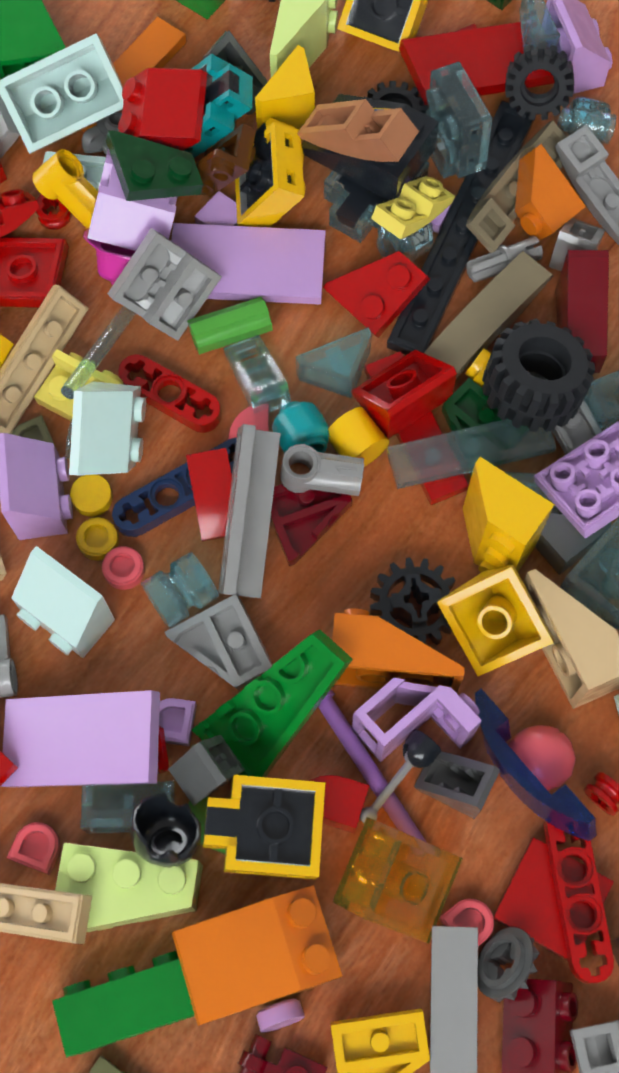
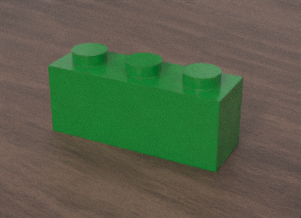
[52,951,195,1058]

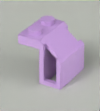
[88,149,177,251]
[352,678,482,762]

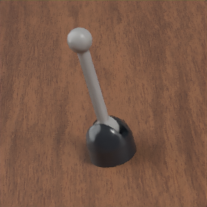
[360,729,441,825]

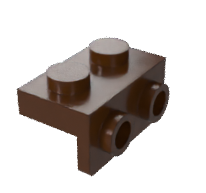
[196,124,256,197]

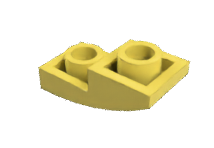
[371,176,455,240]

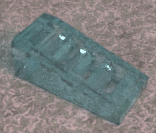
[519,0,560,53]
[223,335,291,414]

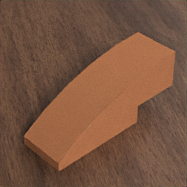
[297,99,419,162]

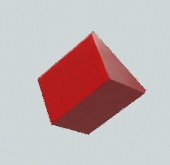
[351,349,457,439]

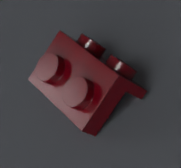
[501,979,578,1073]

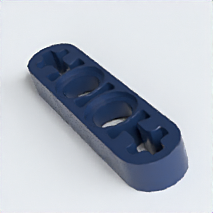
[112,438,237,537]

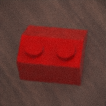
[118,68,207,151]

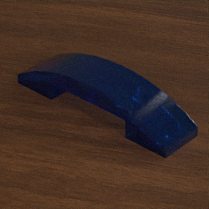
[474,688,597,841]

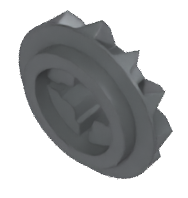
[478,927,540,1003]

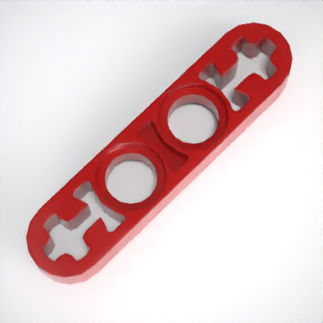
[543,802,614,984]

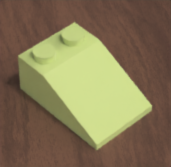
[270,0,338,77]

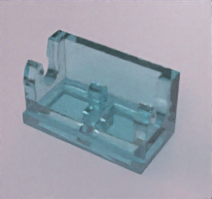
[80,781,175,834]

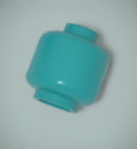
[272,401,329,454]

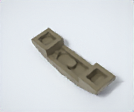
[466,120,567,253]

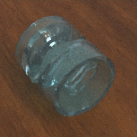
[140,551,220,628]

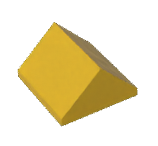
[255,45,315,141]
[437,565,555,676]

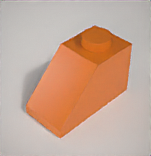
[515,144,586,241]

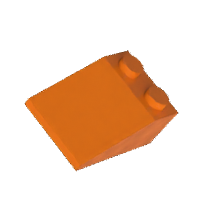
[332,608,465,693]
[172,885,343,1026]

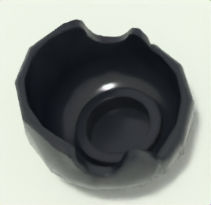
[131,793,201,868]

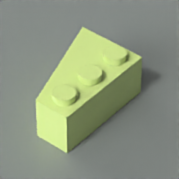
[55,843,203,933]

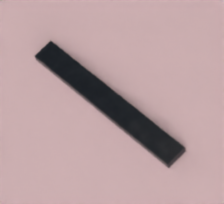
[387,101,534,355]

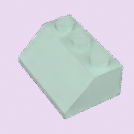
[0,33,124,154]

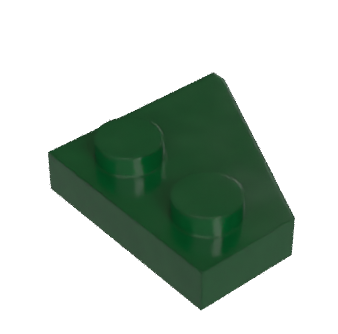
[106,130,203,201]

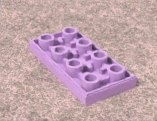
[171,223,326,305]
[534,421,619,538]
[0,690,160,788]

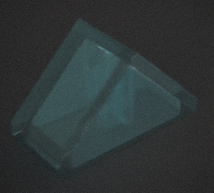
[296,327,372,398]

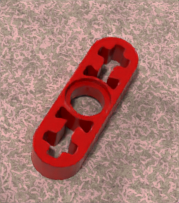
[118,354,221,433]

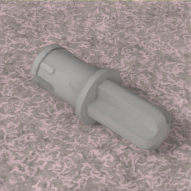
[466,236,543,282]

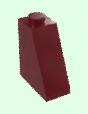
[555,250,609,374]

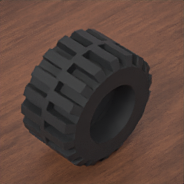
[482,320,595,432]

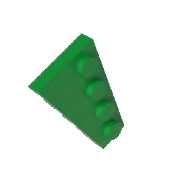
[191,629,353,777]

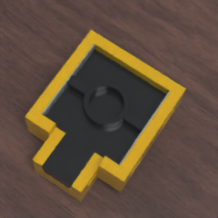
[337,0,429,52]
[235,117,306,227]
[203,775,325,879]

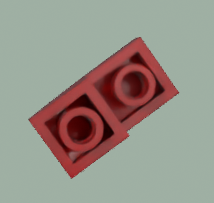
[0,189,39,238]
[186,448,232,542]

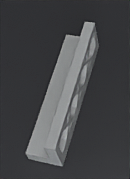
[218,424,281,598]

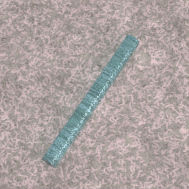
[61,306,136,399]

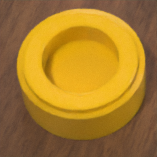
[70,475,113,517]
[76,517,119,561]

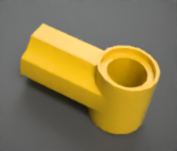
[32,149,98,229]

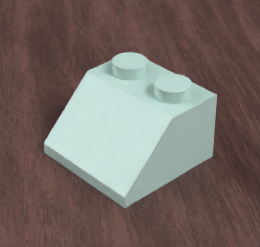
[69,381,146,476]
[11,546,115,658]

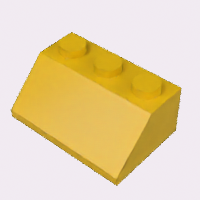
[463,457,554,573]

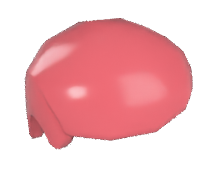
[503,725,576,791]

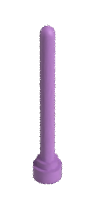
[318,689,429,857]

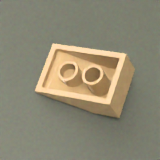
[523,569,619,709]

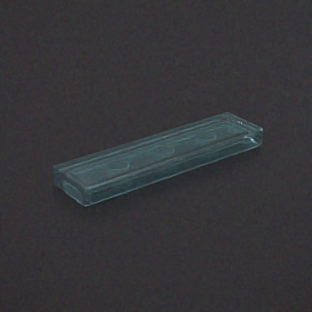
[387,419,556,489]

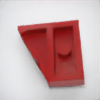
[323,251,430,338]

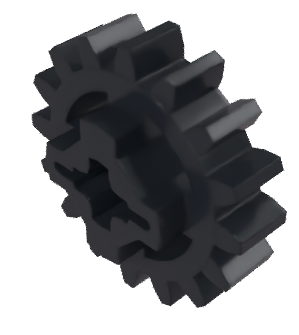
[369,558,456,645]

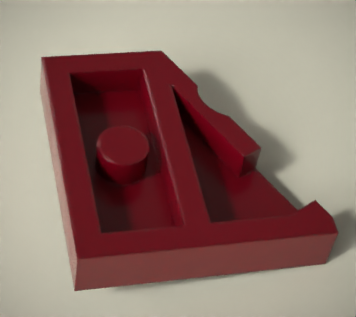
[270,484,352,566]

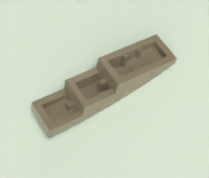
[424,251,553,379]

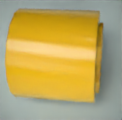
[328,407,389,467]

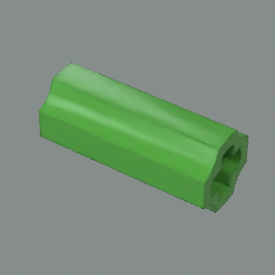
[187,297,273,354]

